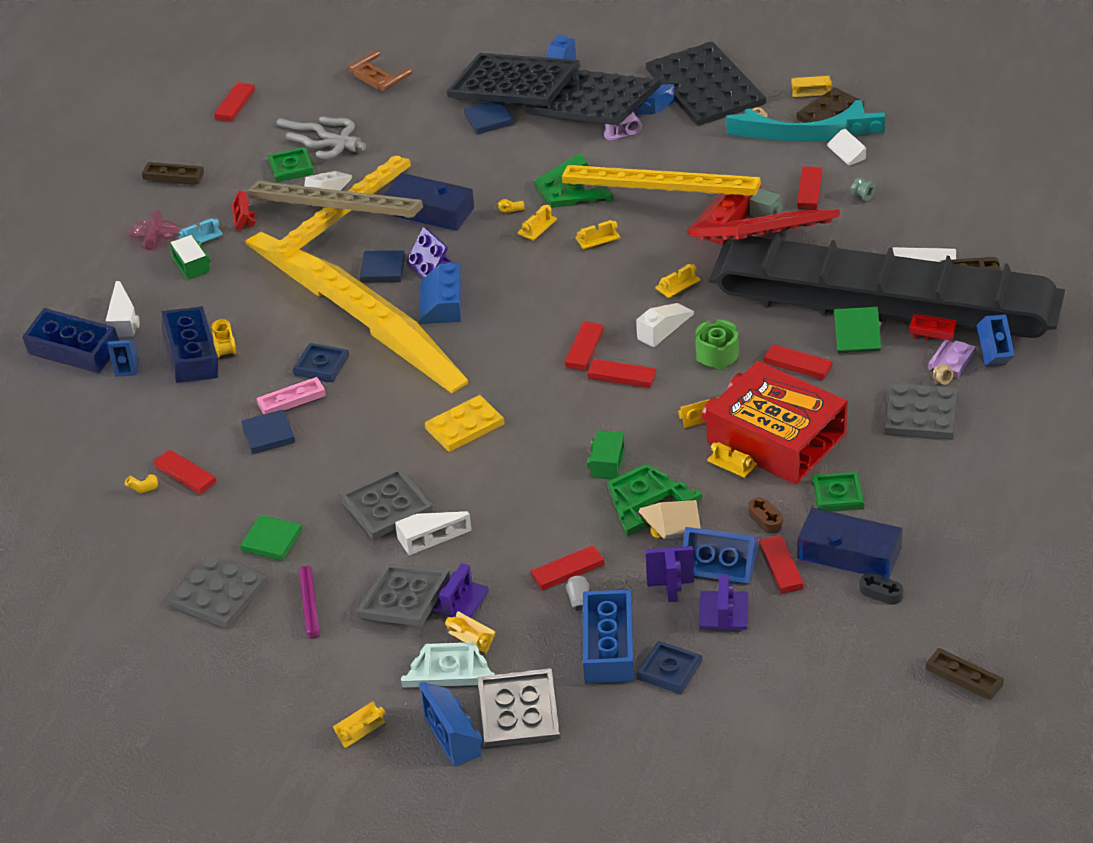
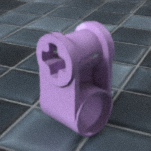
[604,113,642,140]

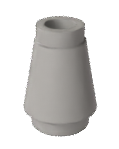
[566,576,589,613]

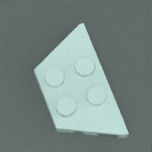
[401,642,495,688]

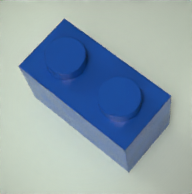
[977,314,1015,366]

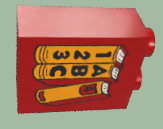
[702,361,848,485]

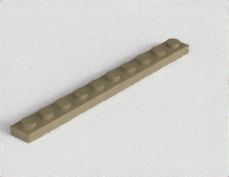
[247,181,423,218]

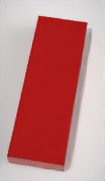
[214,82,255,122]
[797,166,822,209]
[565,321,604,371]
[764,344,833,380]
[587,359,656,388]
[153,449,216,495]
[759,535,804,594]
[531,545,605,591]

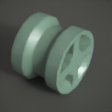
[851,177,875,201]

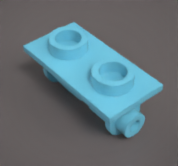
[178,218,223,243]

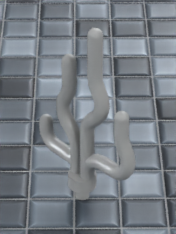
[276,117,366,159]

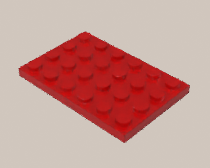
[690,209,840,240]

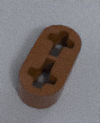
[749,497,783,533]

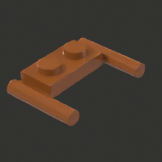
[347,50,412,91]

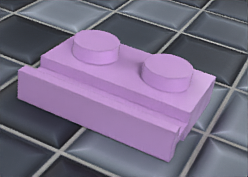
[928,340,976,379]

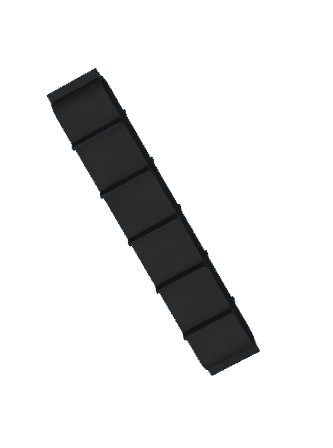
[709,232,1066,338]

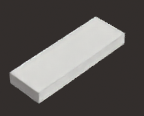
[893,247,956,262]

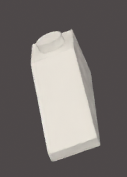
[304,171,352,207]
[106,281,139,337]
[636,303,694,347]
[395,511,472,555]

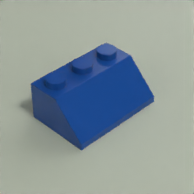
[419,263,462,324]
[683,527,759,584]
[419,682,483,767]

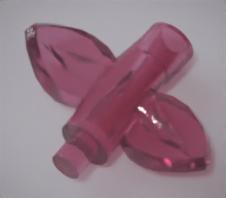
[126,210,182,250]

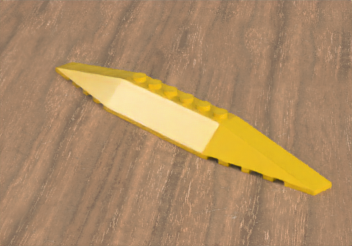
[245,232,468,393]

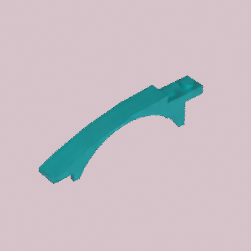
[726,100,885,142]

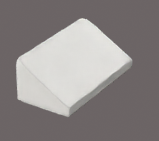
[827,129,866,166]

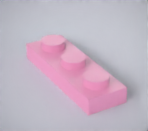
[257,377,326,414]

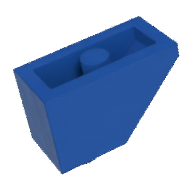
[546,35,576,60]
[636,84,674,115]
[108,340,138,377]

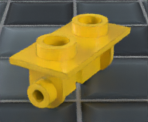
[791,76,832,98]
[517,205,557,241]
[575,220,621,250]
[655,264,701,298]
[678,397,719,428]
[707,442,757,478]
[445,611,496,654]
[333,701,386,748]

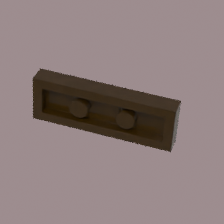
[142,162,204,184]
[926,648,1004,701]

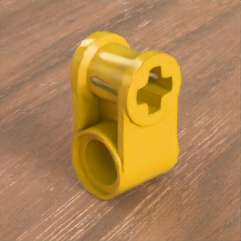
[211,319,237,359]

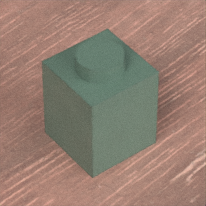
[750,189,782,217]

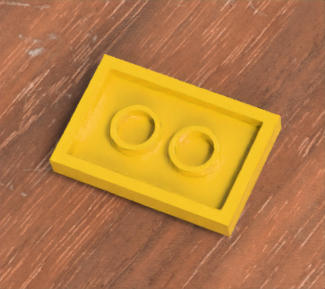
[425,395,504,452]

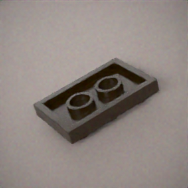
[796,87,864,123]

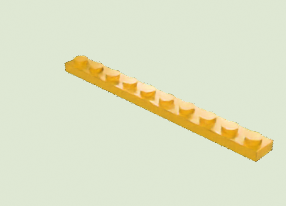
[268,156,411,260]
[562,165,761,196]

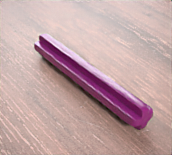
[299,565,320,638]

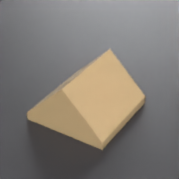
[639,500,701,539]

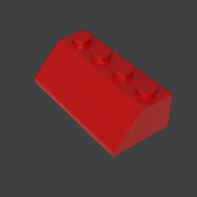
[687,185,761,245]

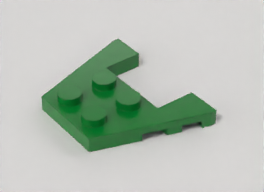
[534,153,614,208]
[608,464,702,537]

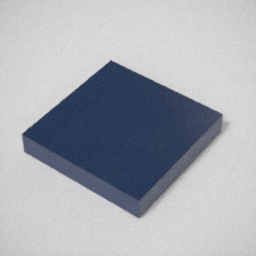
[464,102,513,134]
[359,250,405,282]
[293,343,349,383]
[241,410,295,454]
[637,641,702,695]

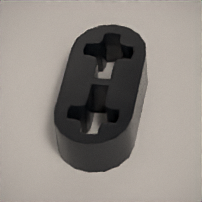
[859,573,903,605]

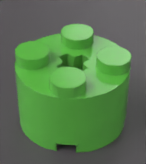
[695,319,739,370]

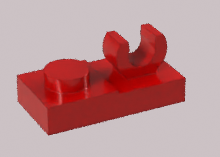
[231,190,257,231]
[909,314,957,341]

